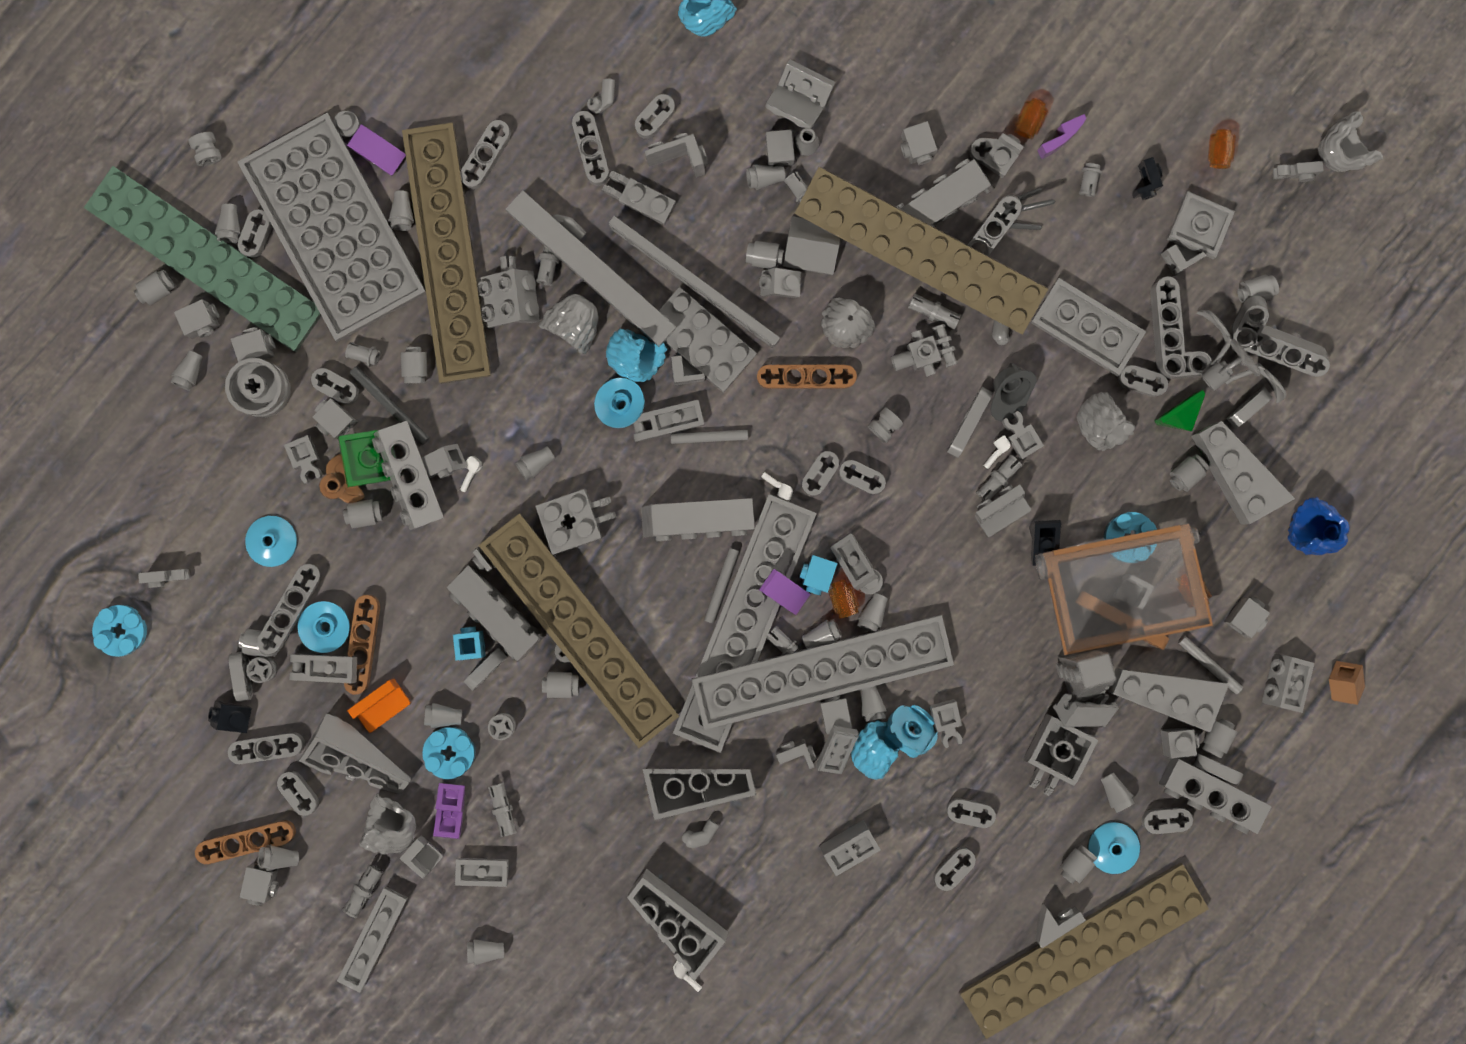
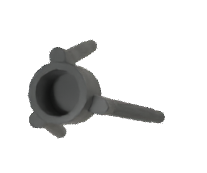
[993,188,1055,230]

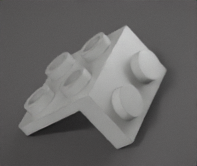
[765,60,836,129]
[645,133,708,178]
[477,269,540,329]

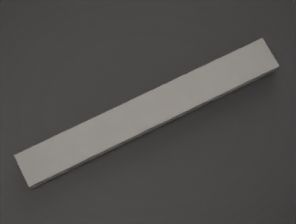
[506,191,676,347]
[609,216,780,348]

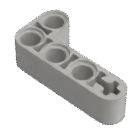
[1150,276,1212,379]
[1232,296,1330,377]

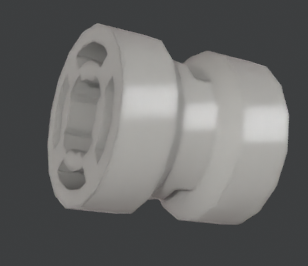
[188,132,222,166]
[868,407,903,443]

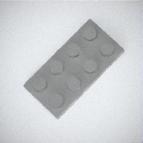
[1030,278,1146,376]
[659,287,757,393]

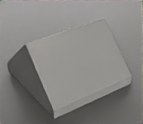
[783,216,840,275]

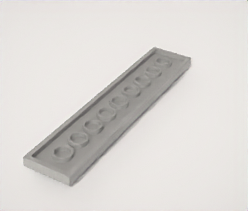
[673,494,817,753]
[691,615,954,730]

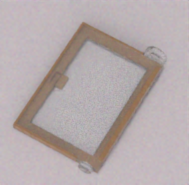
[1035,523,1213,655]

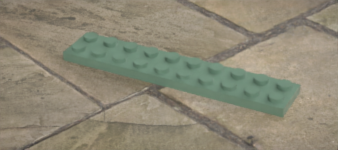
[84,166,321,352]

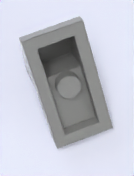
[1035,904,1086,948]

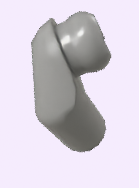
[587,79,615,113]
[992,320,1010,345]

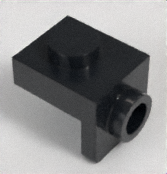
[1132,157,1163,200]
[208,701,252,733]

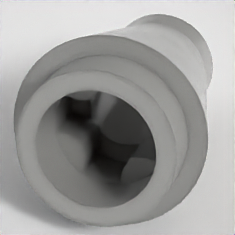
[794,128,819,156]
[746,165,785,190]
[388,191,414,231]
[215,204,241,244]
[171,351,203,391]
[515,446,555,480]
[857,593,888,632]
[802,619,842,649]
[862,685,887,723]
[424,703,462,728]
[1100,772,1135,813]
[257,845,299,871]
[467,939,504,966]

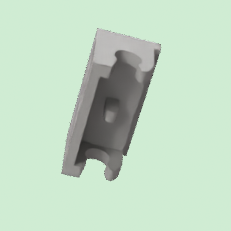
[1053,694,1119,727]
[819,820,881,876]

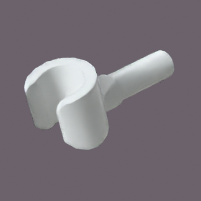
[983,435,1010,469]
[460,456,482,492]
[761,472,793,501]
[673,961,702,992]

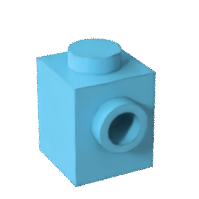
[799,555,837,596]
[453,626,486,661]

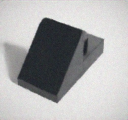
[1029,520,1061,566]

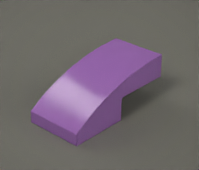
[1037,114,1086,159]
[346,124,406,176]
[759,569,811,615]
[433,783,465,839]

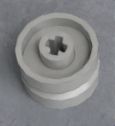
[225,358,291,417]

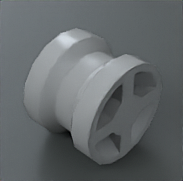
[246,657,277,683]
[488,713,516,740]

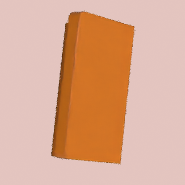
[347,679,411,733]

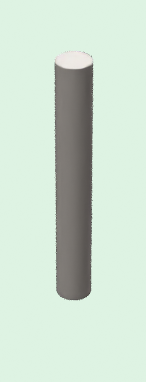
[671,430,748,444]
[704,548,739,624]
[1178,636,1243,694]

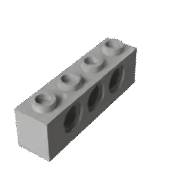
[372,421,444,530]
[1158,758,1272,834]

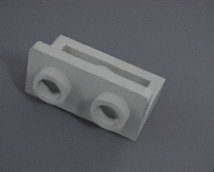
[975,485,1031,537]

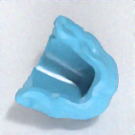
[678,0,737,37]
[606,328,667,382]
[851,720,899,780]

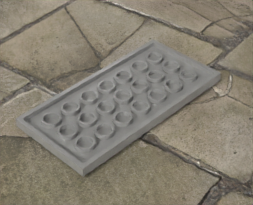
[237,113,426,342]

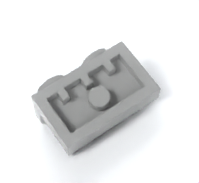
[1262,653,1314,713]

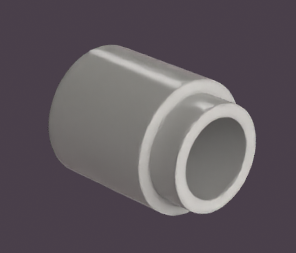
[746,241,784,269]
[134,270,175,306]
[1237,275,1279,303]
[401,347,427,384]
[1170,454,1209,492]
[343,499,383,529]
[239,629,277,658]
[542,672,579,698]
[1202,718,1238,758]
[1060,845,1097,884]

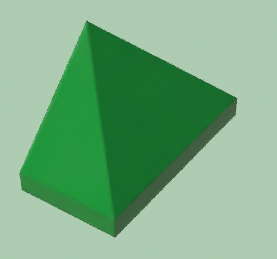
[1154,390,1205,432]

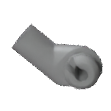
[552,214,586,240]
[682,819,720,849]

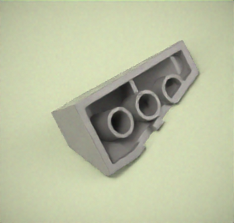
[299,713,411,794]

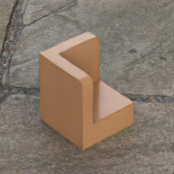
[1329,661,1365,705]

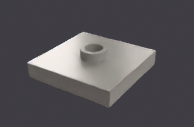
[1166,191,1235,259]

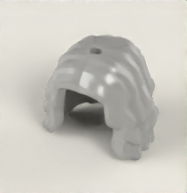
[1318,111,1383,172]
[539,294,599,355]
[821,297,876,348]
[1076,392,1135,451]
[359,794,416,854]

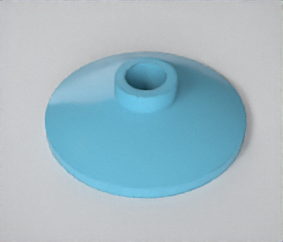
[594,378,645,428]
[245,516,297,567]
[298,601,350,653]
[1088,822,1140,874]

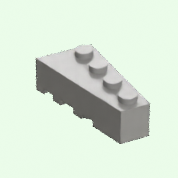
[896,159,994,227]
[1191,421,1295,525]
[641,498,755,541]
[446,565,545,661]
[1056,650,1116,703]
[1107,668,1229,732]
[643,769,757,820]
[627,869,728,981]

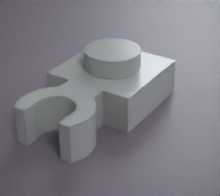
[1273,161,1324,182]
[1002,411,1044,460]
[284,435,322,484]
[138,569,190,588]
[930,699,962,748]

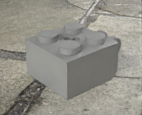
[536,489,617,555]
[1023,714,1098,796]

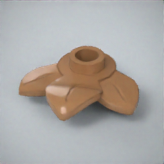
[319,454,365,503]

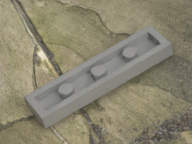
[337,886,408,993]

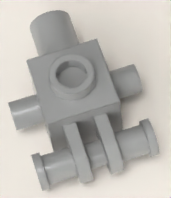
[891,324,958,377]

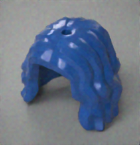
[1288,497,1350,555]

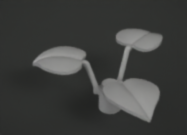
[1196,310,1286,403]

